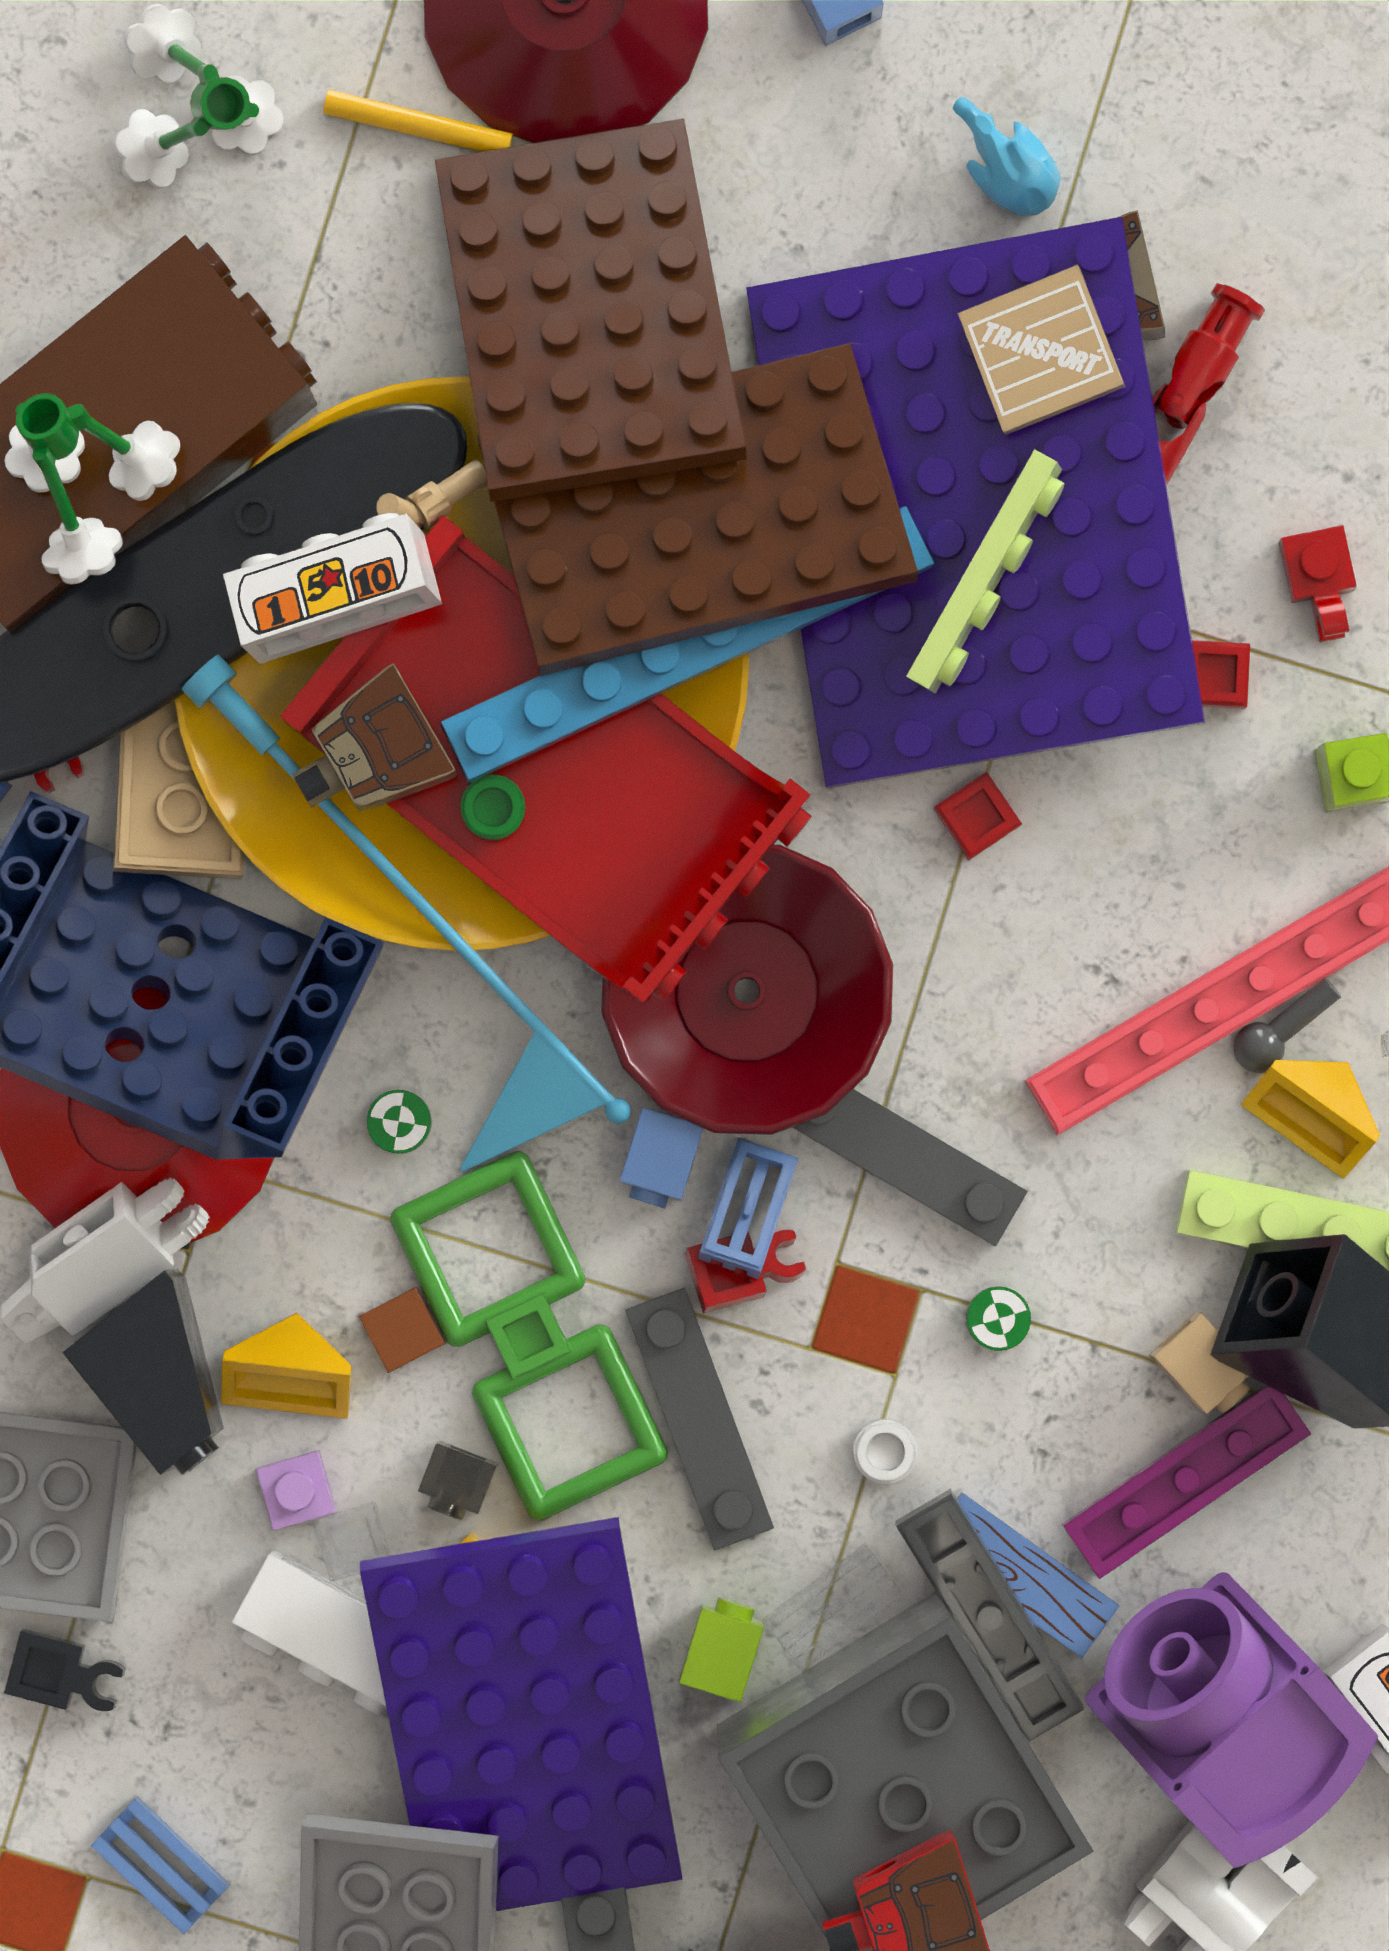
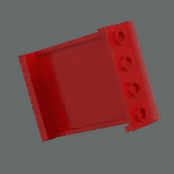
[280,515,812,1006]

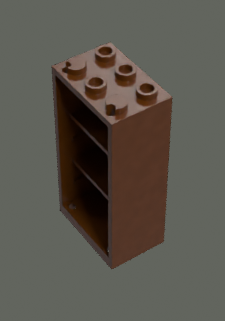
[0,234,318,633]

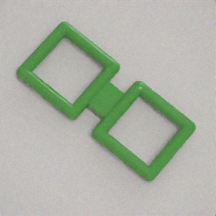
[390,1151,668,1521]

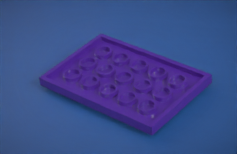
[360,1517,683,1911]

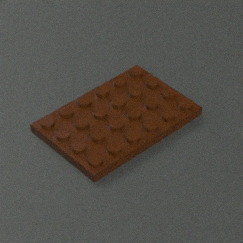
[435,118,747,502]
[477,343,918,676]

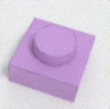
[256,1450,337,1531]

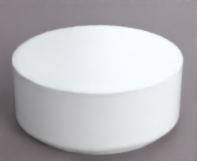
[853,1419,917,1484]

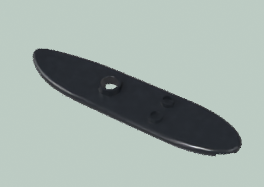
[0,403,468,783]

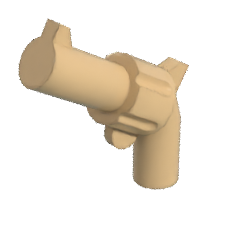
[376,459,487,529]

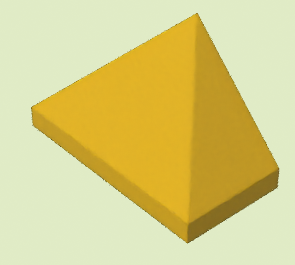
[1240,1060,1380,1179]
[221,1313,352,1419]

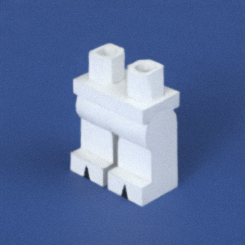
[1121,1820,1318,1951]

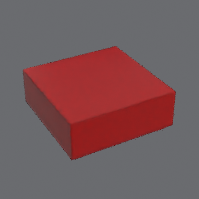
[1192,640,1250,709]
[933,772,1022,861]

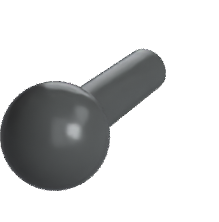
[1234,978,1341,1073]

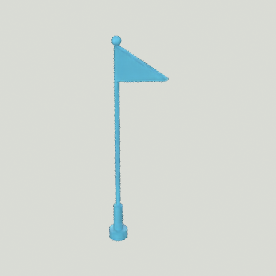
[181,654,631,1172]

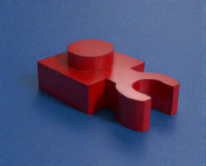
[685,1230,806,1314]

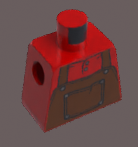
[822,1830,990,1951]

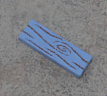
[957,1492,1119,1658]

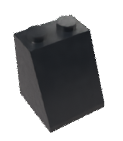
[1210,1234,1389,1429]
[62,1269,224,1475]

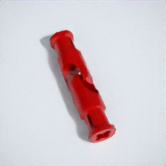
[1153,283,1265,485]

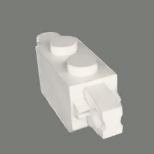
[1,1178,210,1343]

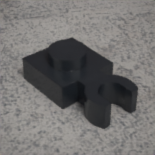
[4,1629,126,1711]

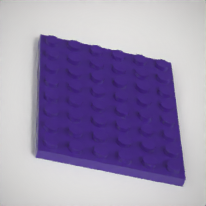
[746,217,1206,788]

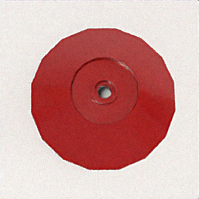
[0,987,274,1244]

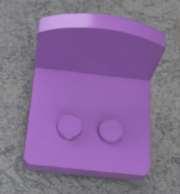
[1085,1572,1378,1868]

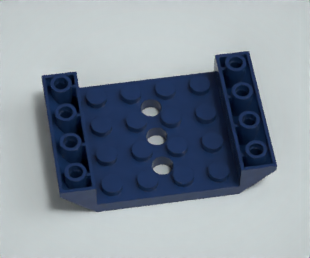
[0,791,384,1160]

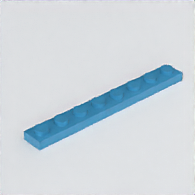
[440,506,934,784]

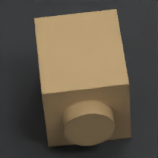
[1149,1312,1250,1414]

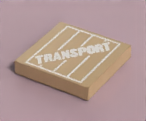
[958,265,1125,435]

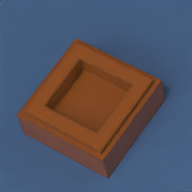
[359,1287,446,1373]

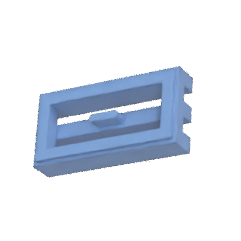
[698,1138,799,1279]
[91,1796,230,1934]

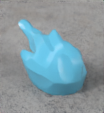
[953,97,1061,216]

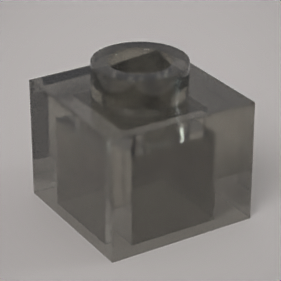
[418,1440,499,1520]

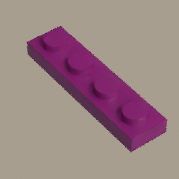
[1061,1385,1311,1579]

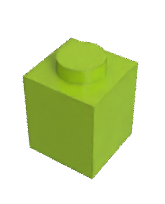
[1314,732,1389,812]
[679,1597,764,1702]

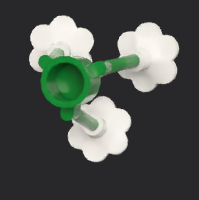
[112,4,283,188]
[5,393,180,584]

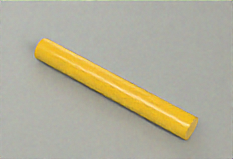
[323,89,513,152]

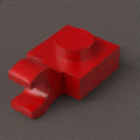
[1279,525,1357,643]

